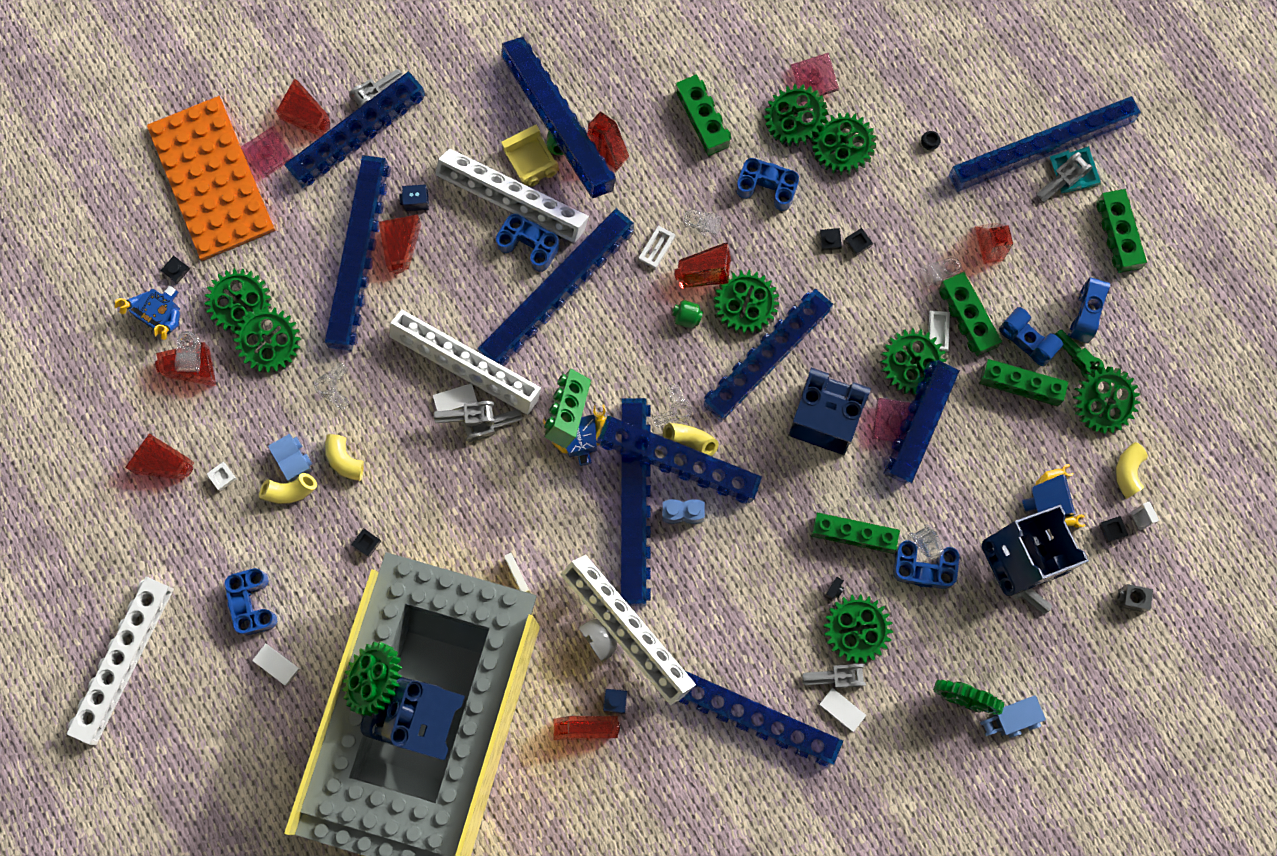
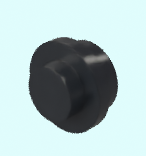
[921,131,941,150]

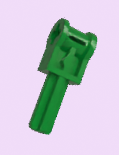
[1054,330,1104,378]

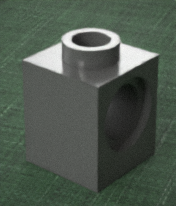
[1117,584,1153,613]

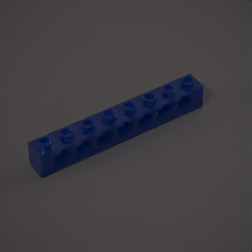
[284,71,426,188]
[704,288,834,422]
[596,415,762,504]
[678,670,844,767]

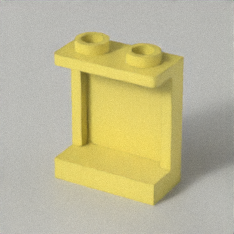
[501,125,559,187]

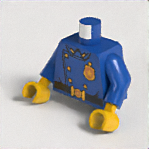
[114,286,180,340]

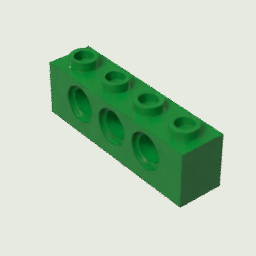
[675,74,732,156]
[1096,188,1147,273]
[939,272,1002,357]
[979,359,1069,407]
[544,368,591,449]
[811,512,900,554]

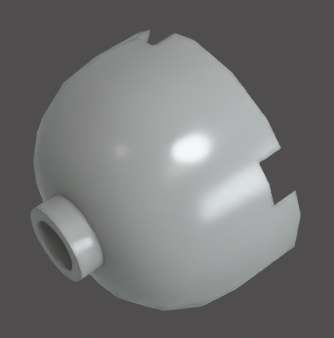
[578,619,618,663]

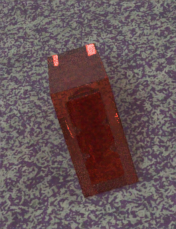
[276,79,330,137]
[586,111,629,171]
[379,214,421,274]
[975,223,1013,264]
[675,243,731,288]
[155,342,216,386]
[125,434,195,480]
[554,716,620,740]

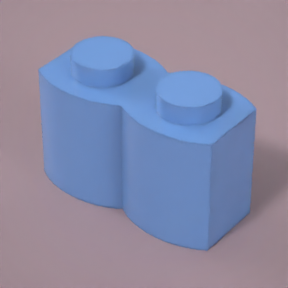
[268,434,313,482]
[662,499,705,524]

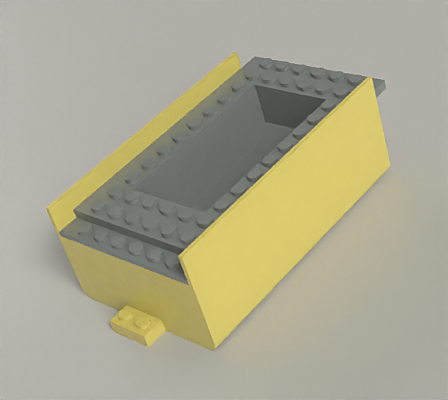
[284,552,540,856]

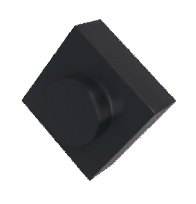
[819,228,842,251]
[844,228,873,256]
[160,255,190,284]
[1099,516,1128,543]
[351,528,381,558]
[824,577,844,601]

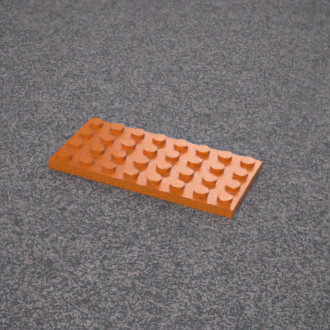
[147,96,276,261]

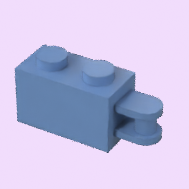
[980,695,1046,738]

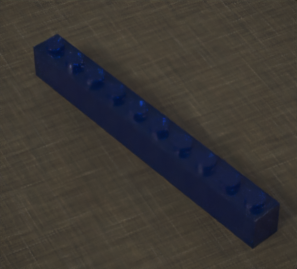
[501,36,616,199]
[949,96,1141,192]
[325,155,391,351]
[477,208,634,367]
[621,398,651,606]

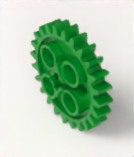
[764,84,829,147]
[812,112,876,175]
[204,268,272,334]
[714,270,779,335]
[234,307,301,373]
[880,328,947,395]
[1072,366,1141,434]
[823,594,893,664]
[342,642,402,716]
[933,679,1005,715]

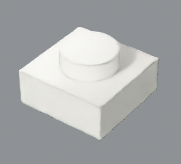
[207,462,237,491]

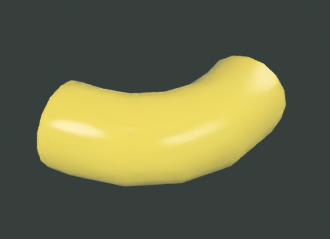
[663,423,719,457]
[325,434,364,481]
[1116,442,1148,499]
[259,473,317,504]

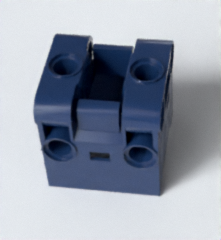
[788,367,871,456]
[982,505,1089,596]
[360,677,465,760]

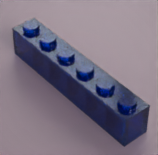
[883,360,960,484]

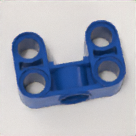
[736,158,799,211]
[496,214,559,272]
[1068,277,1110,344]
[999,307,1063,367]
[893,540,960,589]
[225,568,278,636]

